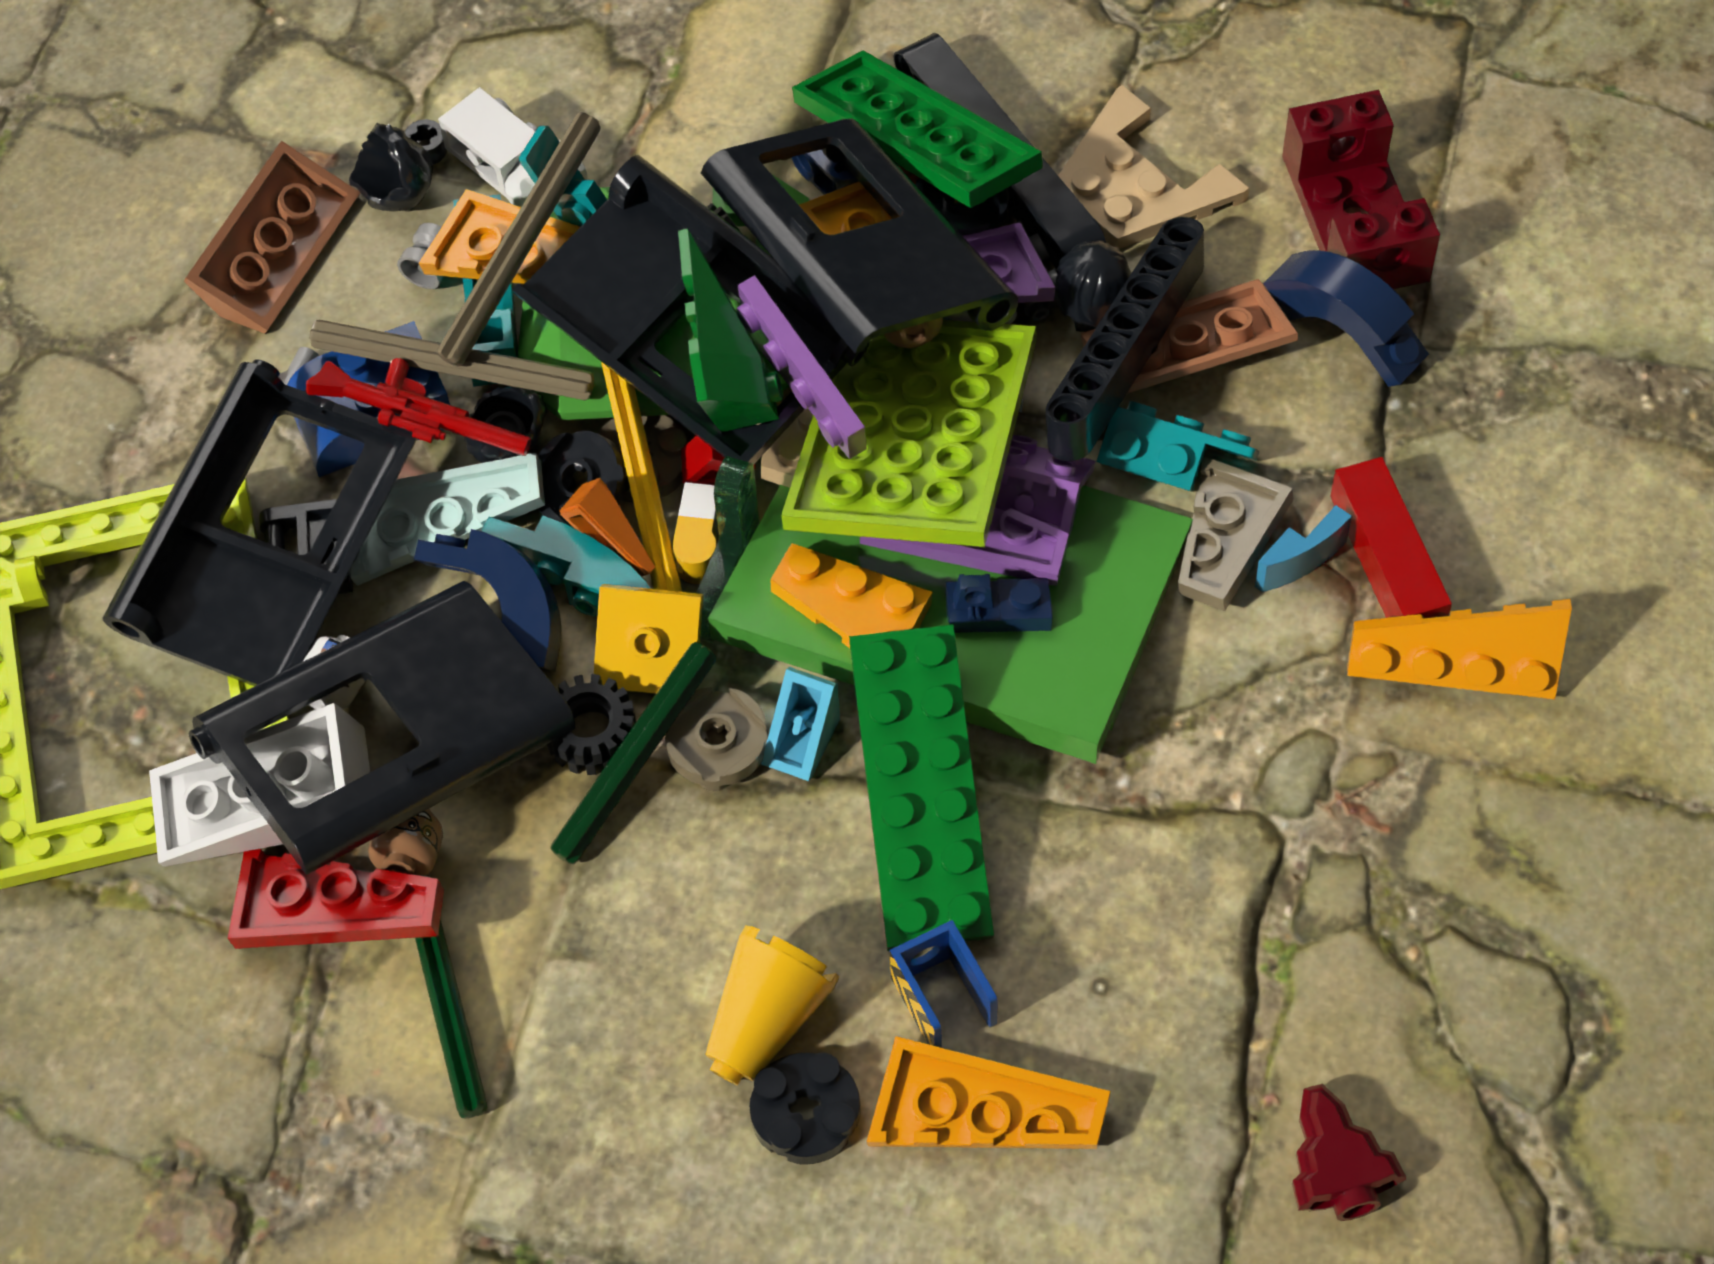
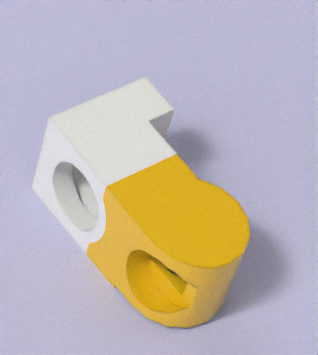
[673,482,737,584]

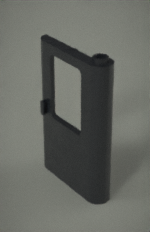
[701,119,1018,353]
[512,155,869,472]
[102,359,417,686]
[188,581,575,875]

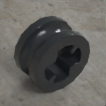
[405,119,447,164]

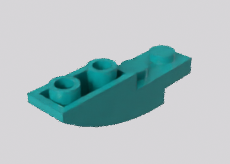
[481,516,651,616]

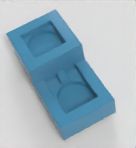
[1255,505,1352,592]

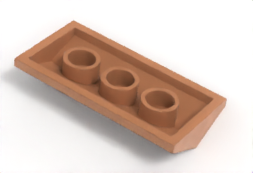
[184,141,360,334]
[1081,279,1298,393]

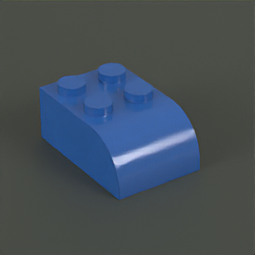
[287,321,450,477]

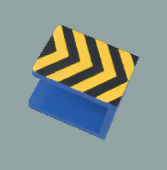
[889,920,998,1048]

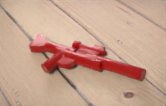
[306,358,531,456]

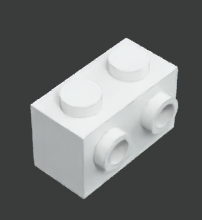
[438,87,537,198]

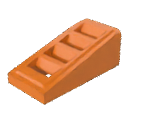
[559,478,655,577]

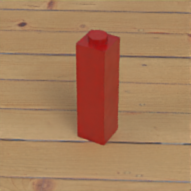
[1330,457,1452,619]

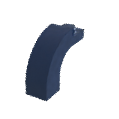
[1263,250,1429,387]
[414,529,561,672]

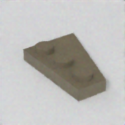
[1178,456,1294,611]

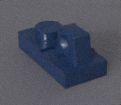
[945,574,1052,633]

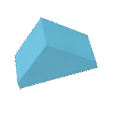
[761,667,840,781]

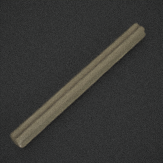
[437,112,601,367]
[309,320,594,400]

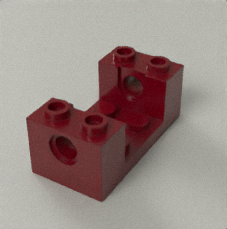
[1282,90,1440,289]

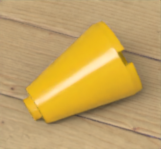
[705,925,840,1086]

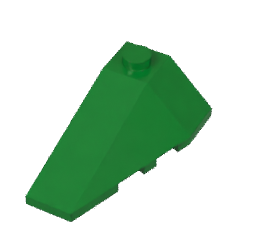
[678,228,783,432]

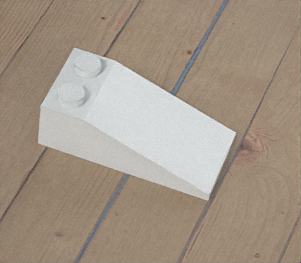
[149,703,370,867]

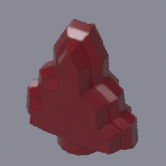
[1292,1083,1406,1221]

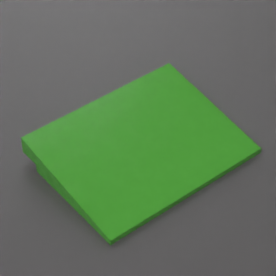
[708,485,1193,764]

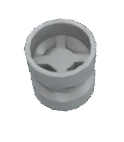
[397,223,444,289]

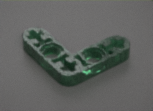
[696,456,760,643]

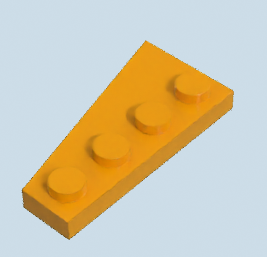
[1347,599,1572,700]

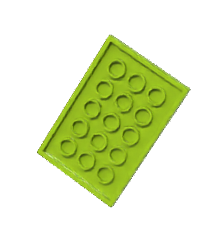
[781,320,1037,547]

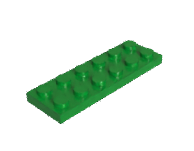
[792,50,1043,208]
[849,624,994,951]

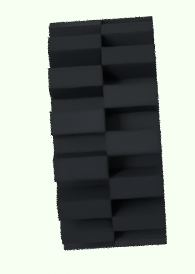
[547,674,636,775]

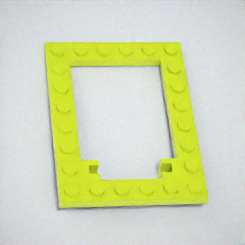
[0,477,289,889]

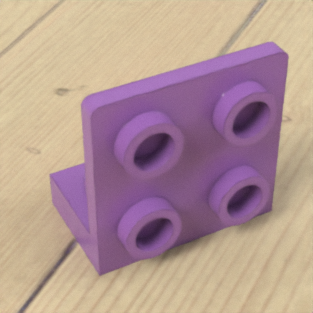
[995,435,1096,537]

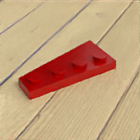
[227,849,445,949]

